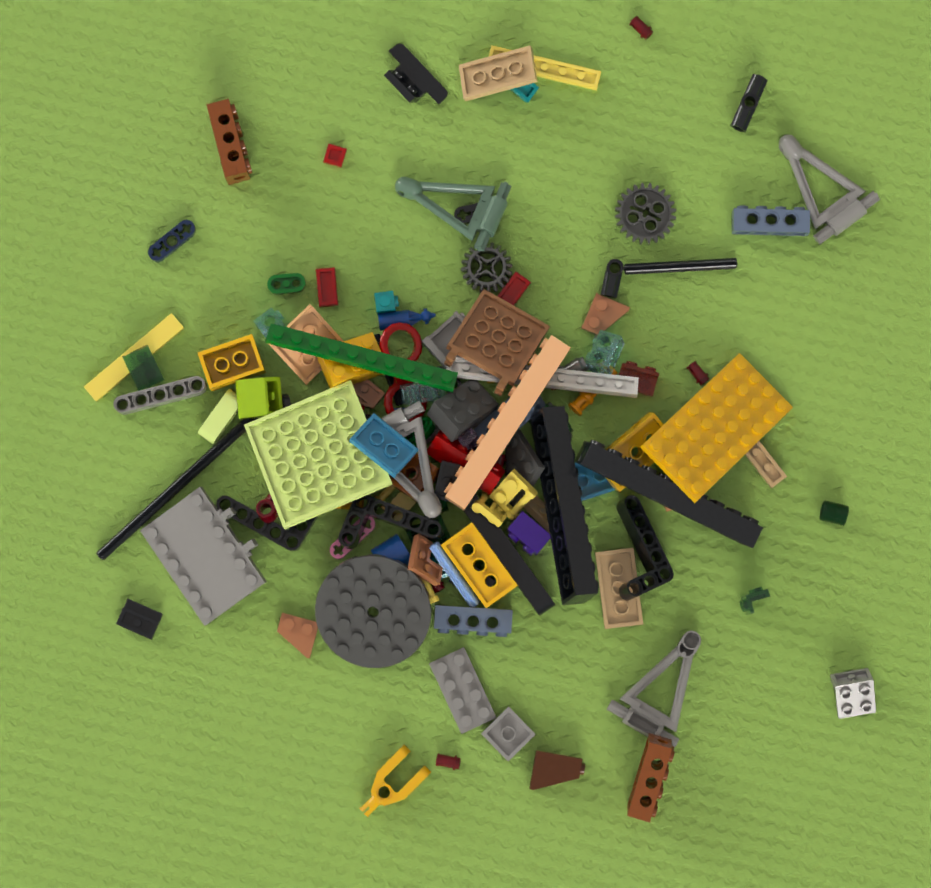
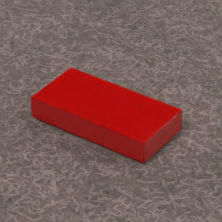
[316,267,338,308]
[498,271,531,305]

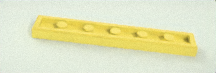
[489,45,601,91]
[84,313,184,402]

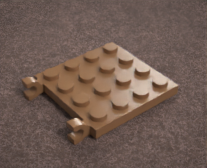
[444,289,550,396]

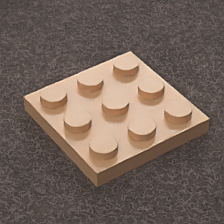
[269,304,344,385]

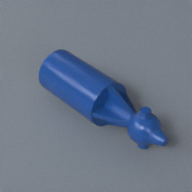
[378,308,436,331]

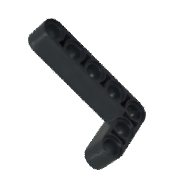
[338,495,444,549]
[617,495,674,600]
[216,496,319,552]

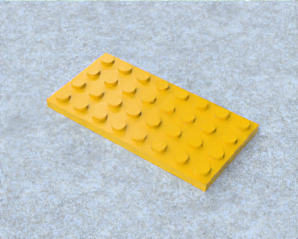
[640,353,793,503]

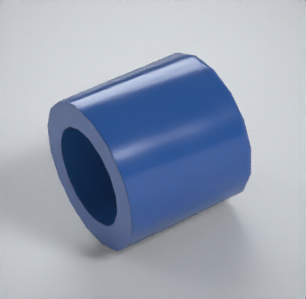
[371,534,410,566]

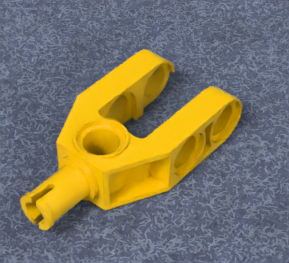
[359,744,431,817]

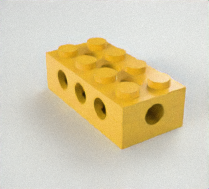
[605,412,664,492]
[441,522,519,608]

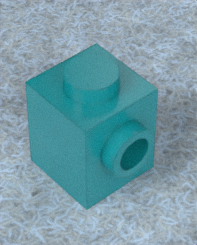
[374,291,399,315]

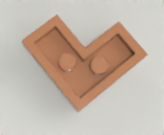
[408,534,443,586]

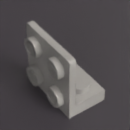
[830,668,876,719]

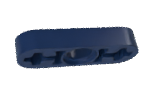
[148,220,196,262]

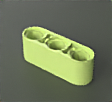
[198,389,238,445]

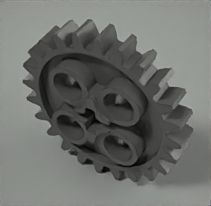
[615,183,676,245]

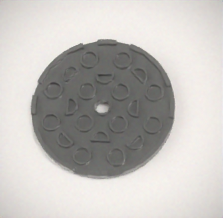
[315,554,432,668]

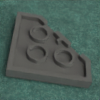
[505,430,545,507]

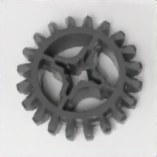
[461,242,512,293]

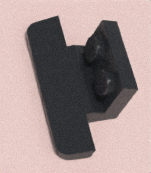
[384,44,448,104]

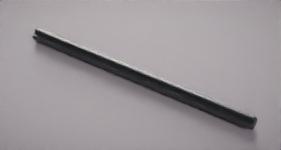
[96,418,258,560]

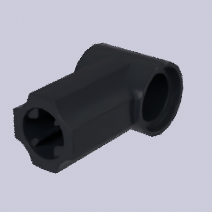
[601,259,624,298]

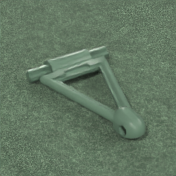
[395,177,512,252]

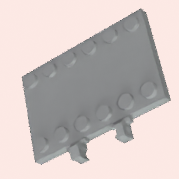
[140,487,267,626]

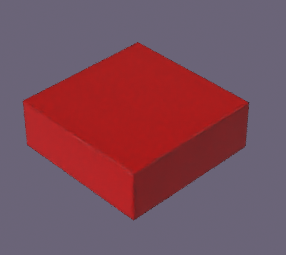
[323,144,347,168]

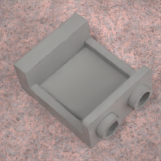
[422,311,466,369]

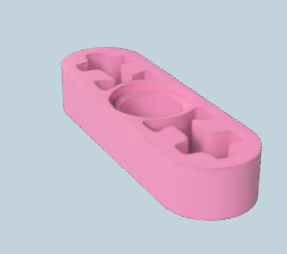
[330,516,375,559]

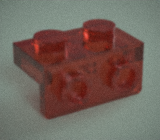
[619,361,659,397]

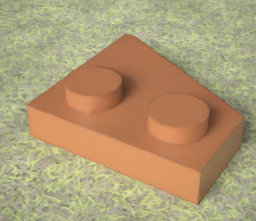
[581,293,630,336]
[353,379,385,409]
[277,613,318,659]

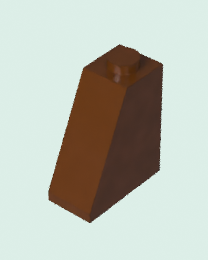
[529,750,585,790]

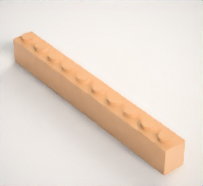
[444,335,571,510]

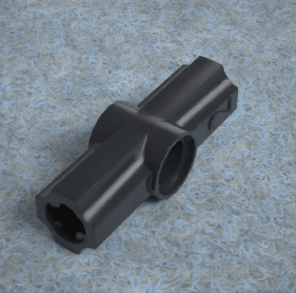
[730,74,768,132]

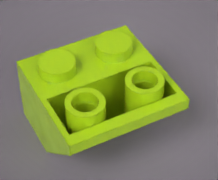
[235,377,283,419]

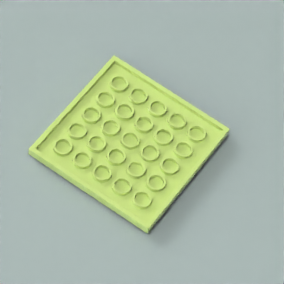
[244,380,393,529]

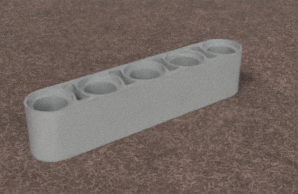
[113,376,207,415]

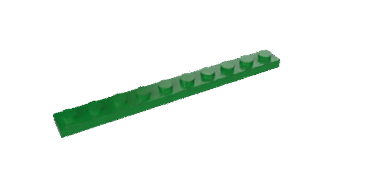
[266,323,458,393]

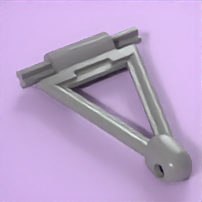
[779,134,880,245]
[381,401,442,518]
[607,631,701,748]

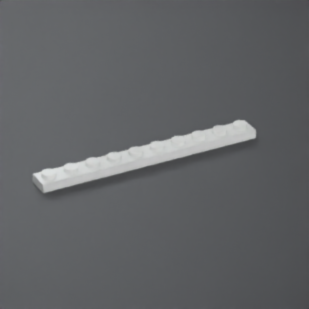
[446,357,639,398]

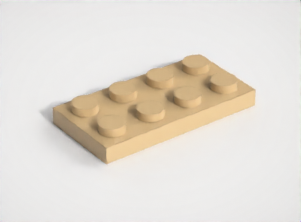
[459,46,538,101]
[595,548,643,629]

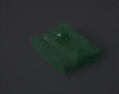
[122,345,164,391]

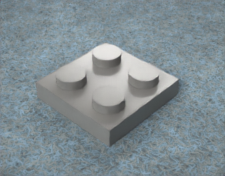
[481,706,536,761]

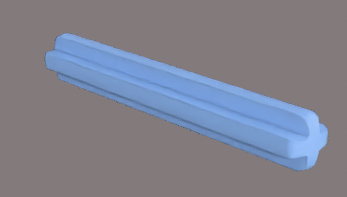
[429,542,479,608]

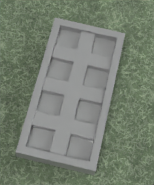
[429,647,497,734]

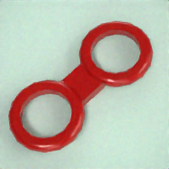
[379,322,427,422]

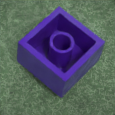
[507,511,551,556]

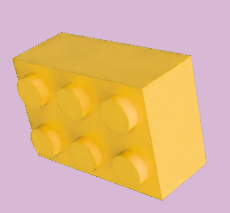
[317,332,382,388]
[198,334,266,391]

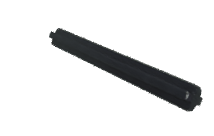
[624,258,737,275]

